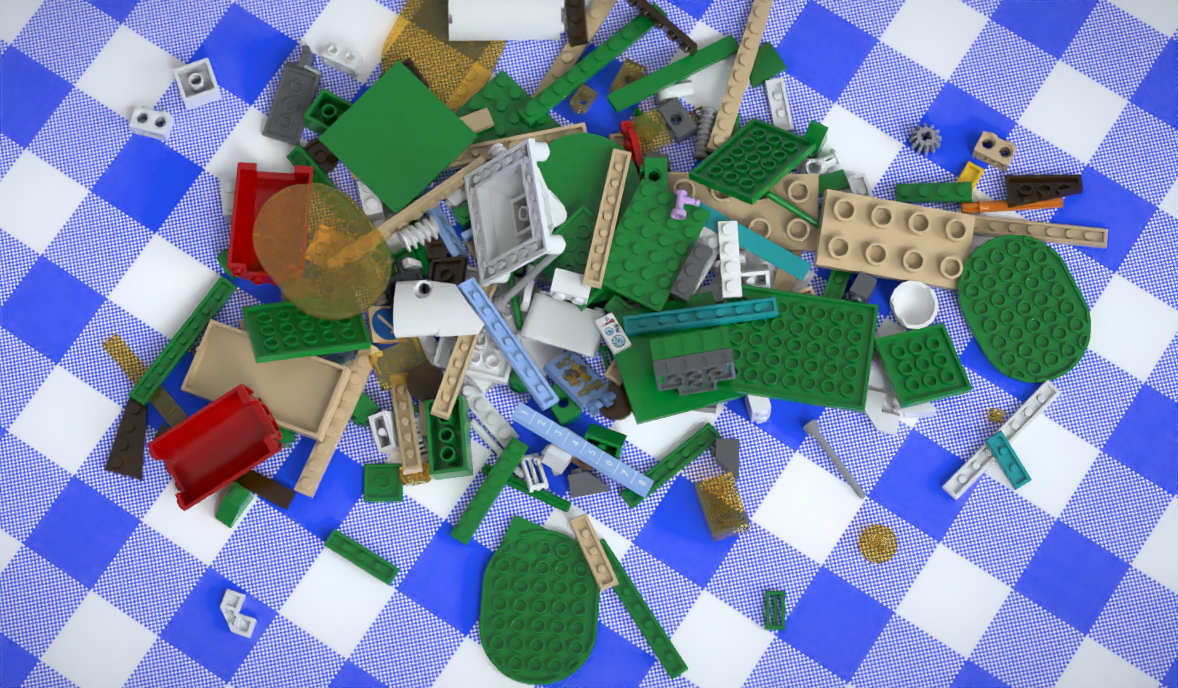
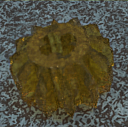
[399,462,432,486]

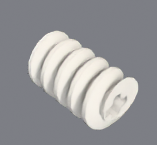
[397,216,440,252]

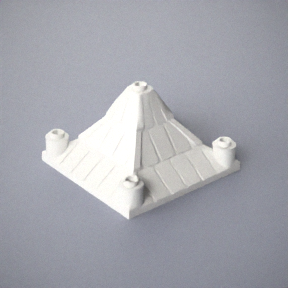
[464,138,567,286]

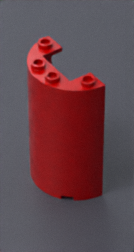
[227,162,313,286]
[147,384,283,511]

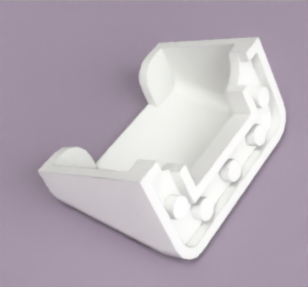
[520,290,608,359]

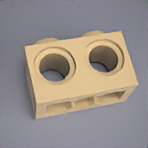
[972,131,1018,172]

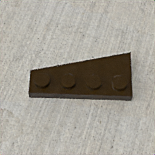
[105,398,149,481]

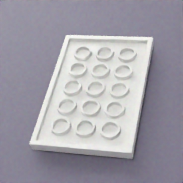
[433,266,535,385]

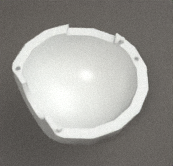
[890,280,938,329]

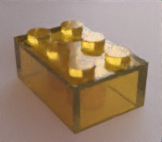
[694,471,750,543]

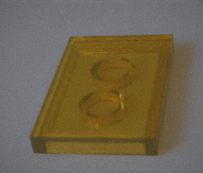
[368,337,428,392]

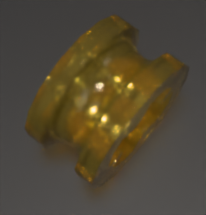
[987,408,1006,423]

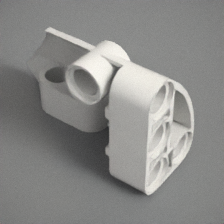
[393,280,485,338]

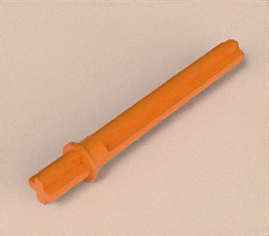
[961,197,1063,215]

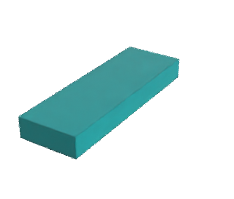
[984,430,1032,491]

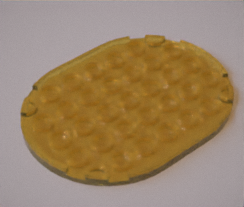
[381,0,508,111]
[253,183,391,320]

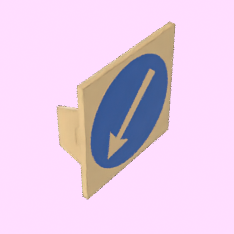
[367,306,408,344]

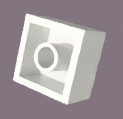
[173,58,222,110]

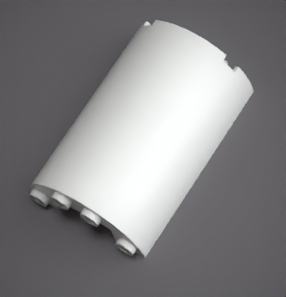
[448,0,564,41]

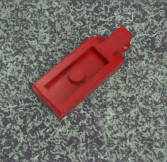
[619,120,643,173]

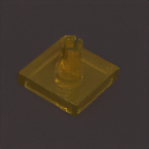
[632,108,673,157]

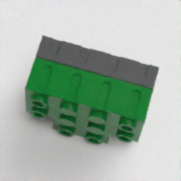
[649,326,736,396]

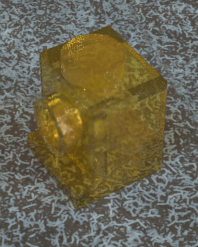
[570,83,598,115]

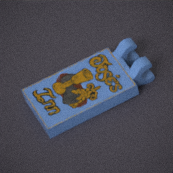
[543,350,616,416]

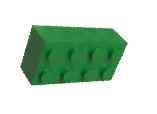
[303,88,353,135]
[425,395,473,480]

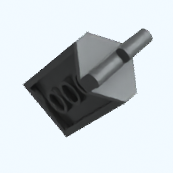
[262,45,322,146]

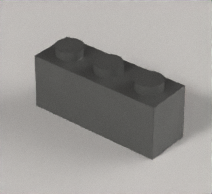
[670,241,714,304]

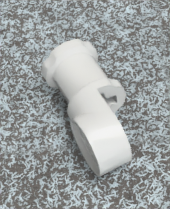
[804,148,841,175]

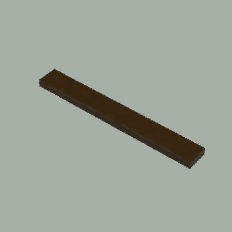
[153,423,297,511]

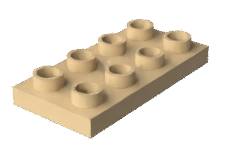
[667,172,819,252]
[813,189,976,292]
[181,319,352,442]

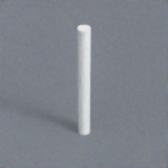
[469,419,524,479]

